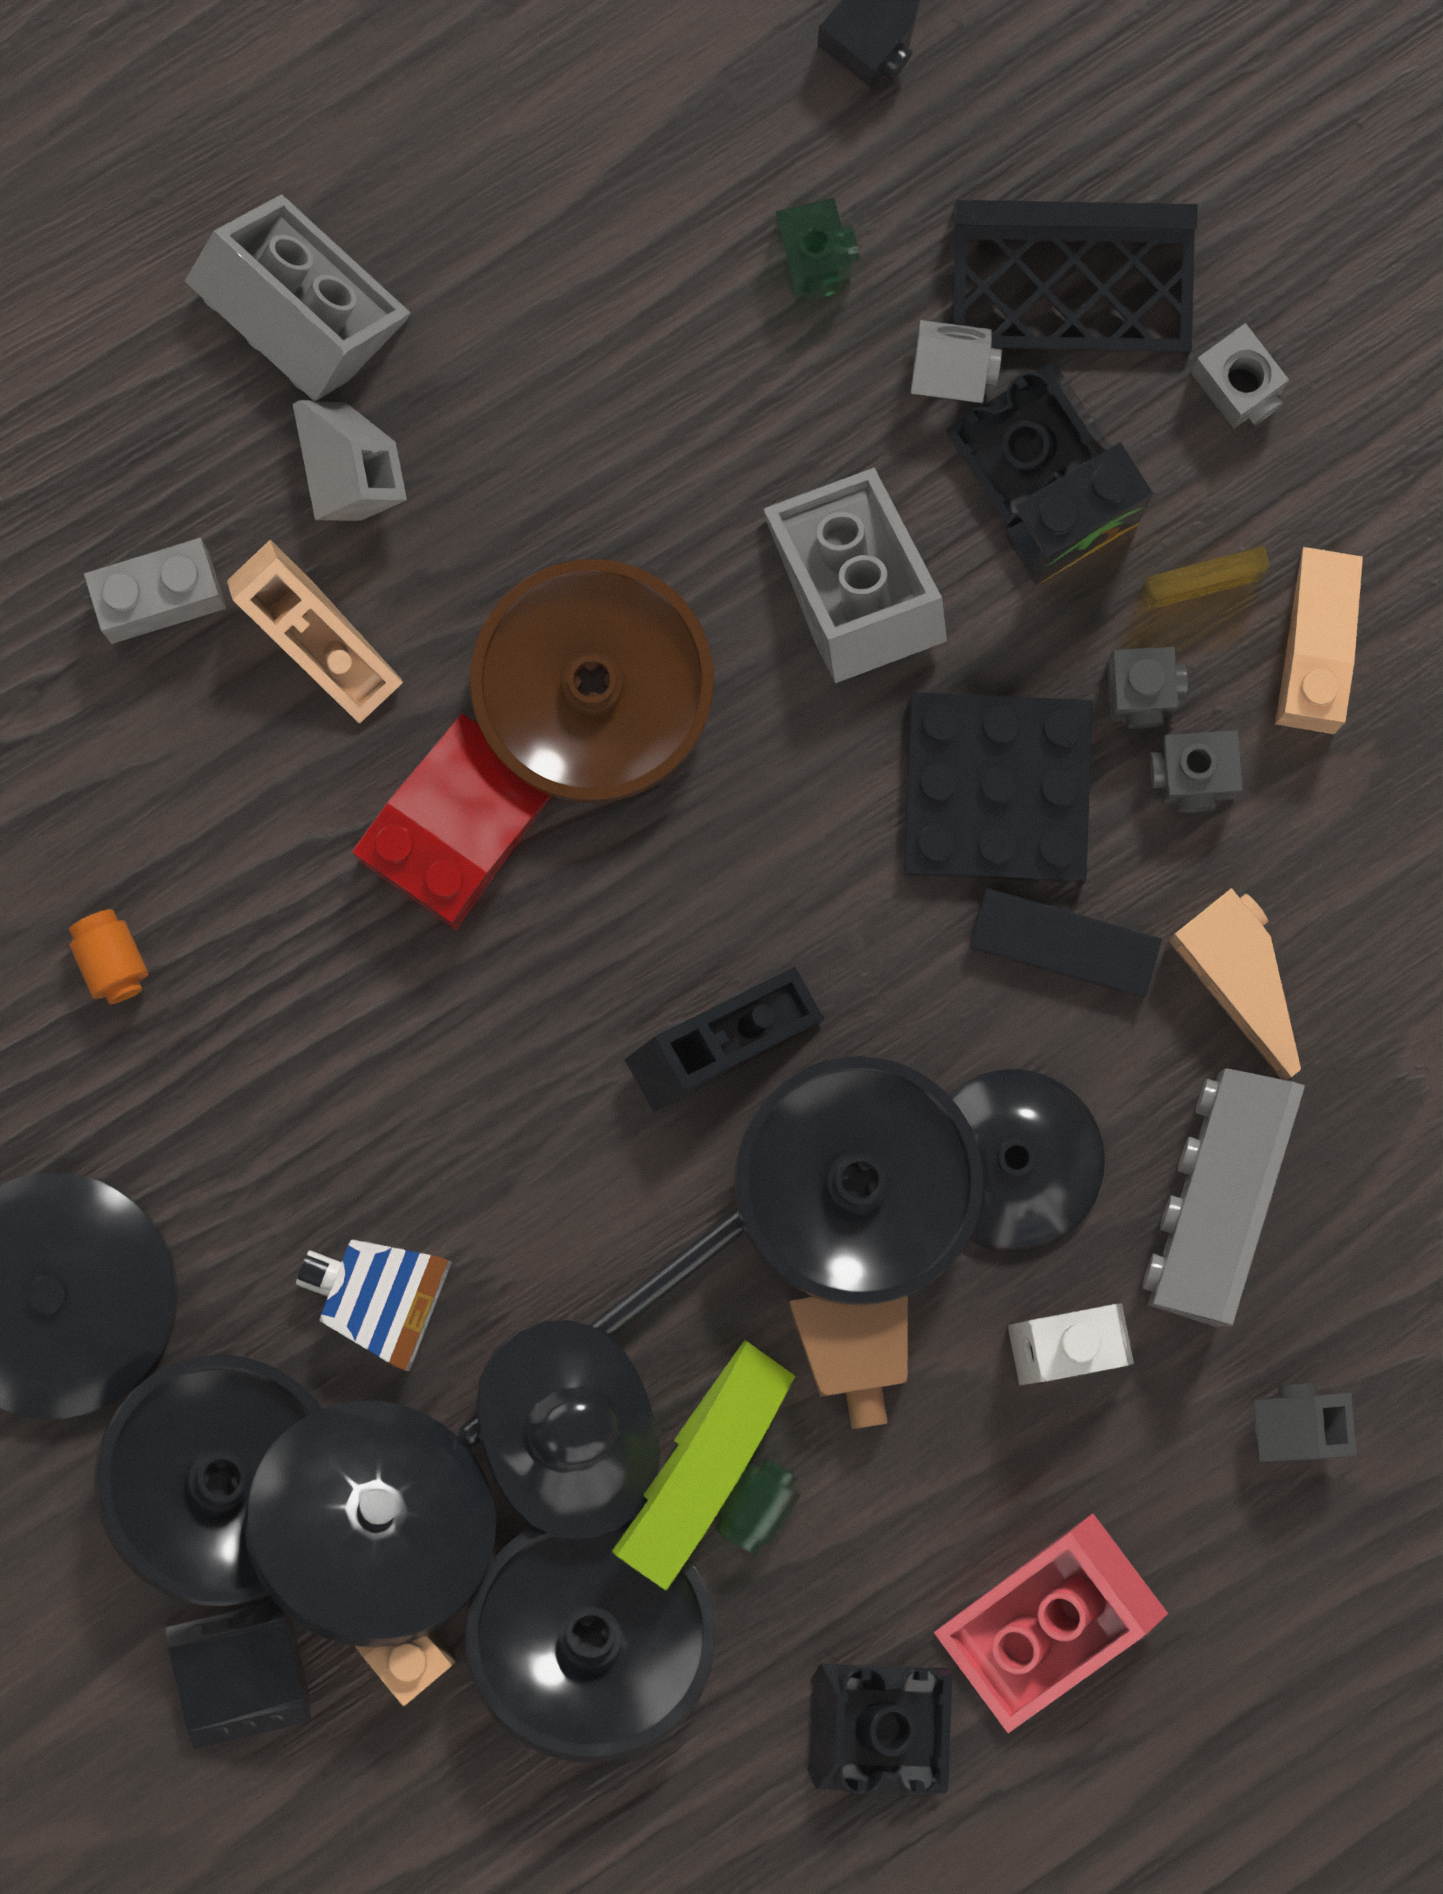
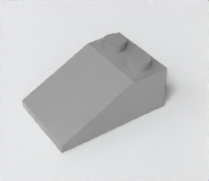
[763,468,947,683]

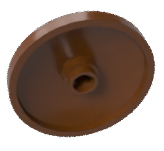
[470,559,714,803]

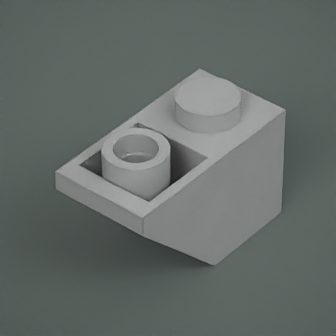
[293,400,407,521]

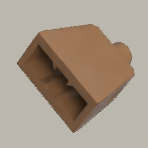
[789,1296,908,1429]

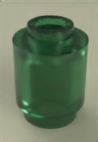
[715,1458,801,1555]

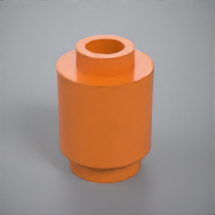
[69,909,149,1005]

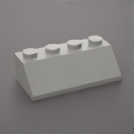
[1142,1068,1305,1327]

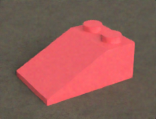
[934,1513,1168,1733]

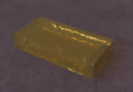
[1141,546,1270,610]

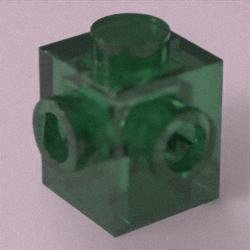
[775,198,860,299]

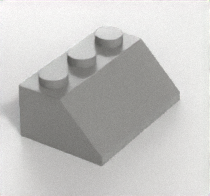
[184,194,411,402]

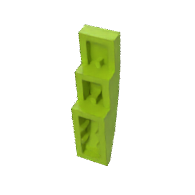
[612,1340,795,1590]

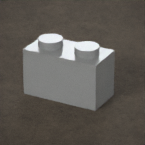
[84,538,227,644]

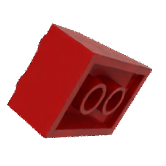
[352,713,552,930]

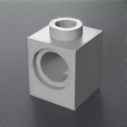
[911,320,1002,403]
[1191,323,1289,429]

